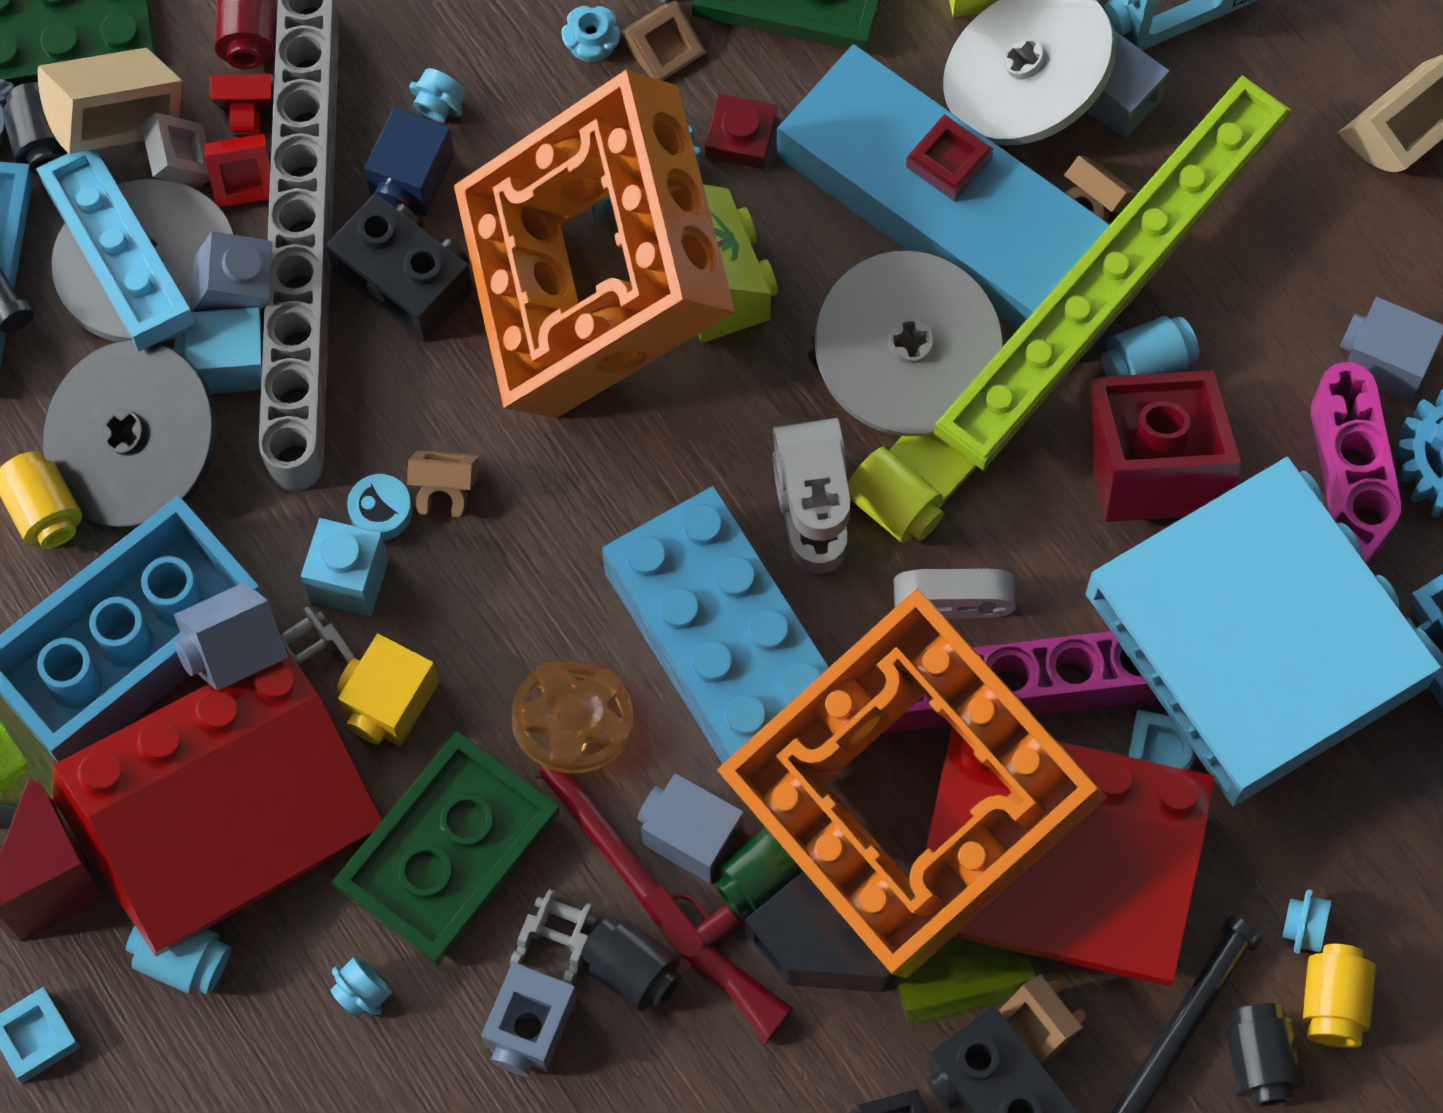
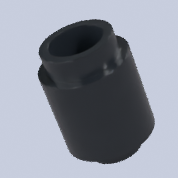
[2,82,68,176]
[580,915,682,1011]
[1226,1003,1305,1107]

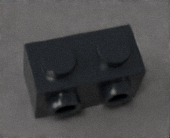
[326,193,473,342]
[926,1005,1078,1113]

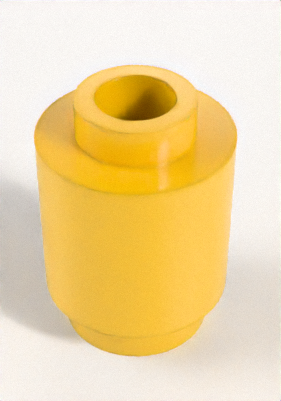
[0,451,82,549]
[1302,944,1376,1048]

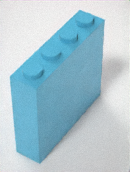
[1086,456,1441,807]

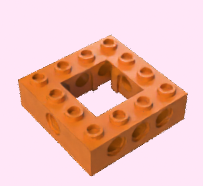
[454,69,735,418]
[717,588,1108,978]

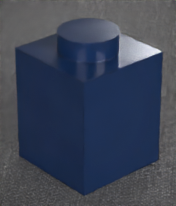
[364,107,455,216]

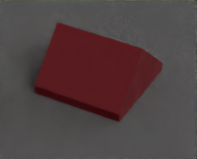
[0,779,106,941]

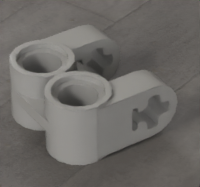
[773,418,850,574]

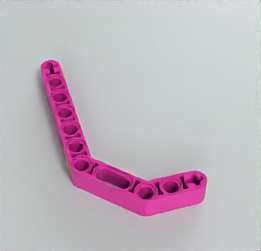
[882,362,1401,734]

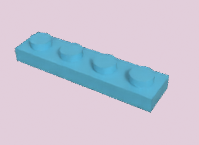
[36,149,196,351]

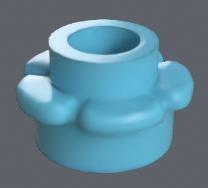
[562,6,621,62]
[409,68,467,123]
[1282,889,1331,954]
[331,956,392,1018]

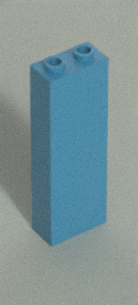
[777,44,1141,353]

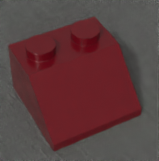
[1089,370,1241,522]

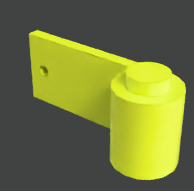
[848,434,977,543]

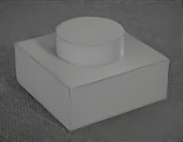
[141,112,210,188]

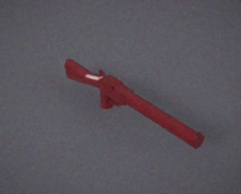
[534,757,793,1045]

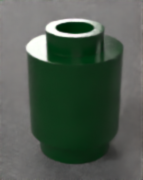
[714,826,803,915]

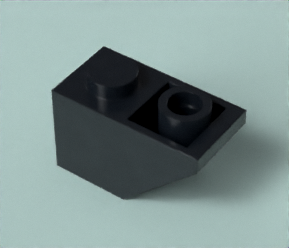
[745,871,893,992]

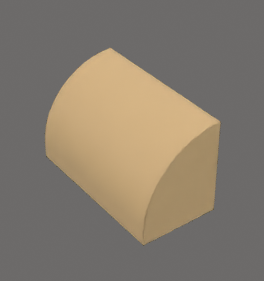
[38,48,182,154]
[1338,54,1443,172]

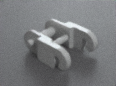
[280,606,355,670]
[510,889,597,985]

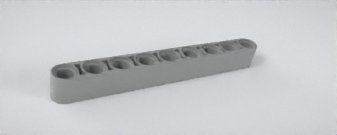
[259,0,339,492]

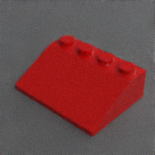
[53,646,382,957]
[925,726,1214,987]

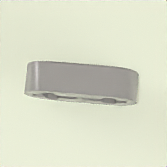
[894,569,1016,619]

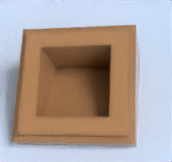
[620,1,707,81]

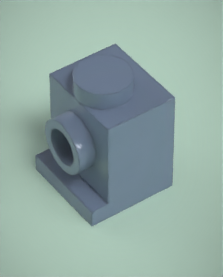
[481,962,578,1076]

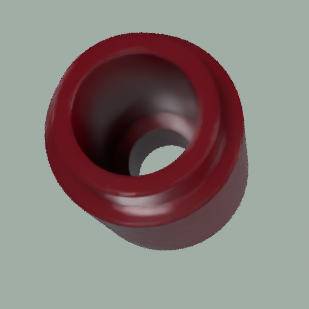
[215,0,276,70]

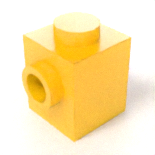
[337,633,439,747]

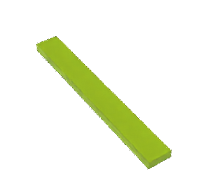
[933,75,1292,470]

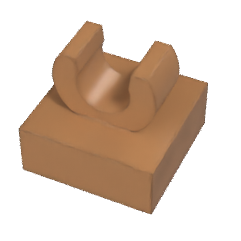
[1064,155,1138,223]
[407,450,479,517]
[999,974,1086,1065]

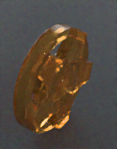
[511,659,633,773]

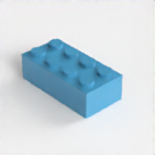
[602,486,829,764]
[0,495,263,763]

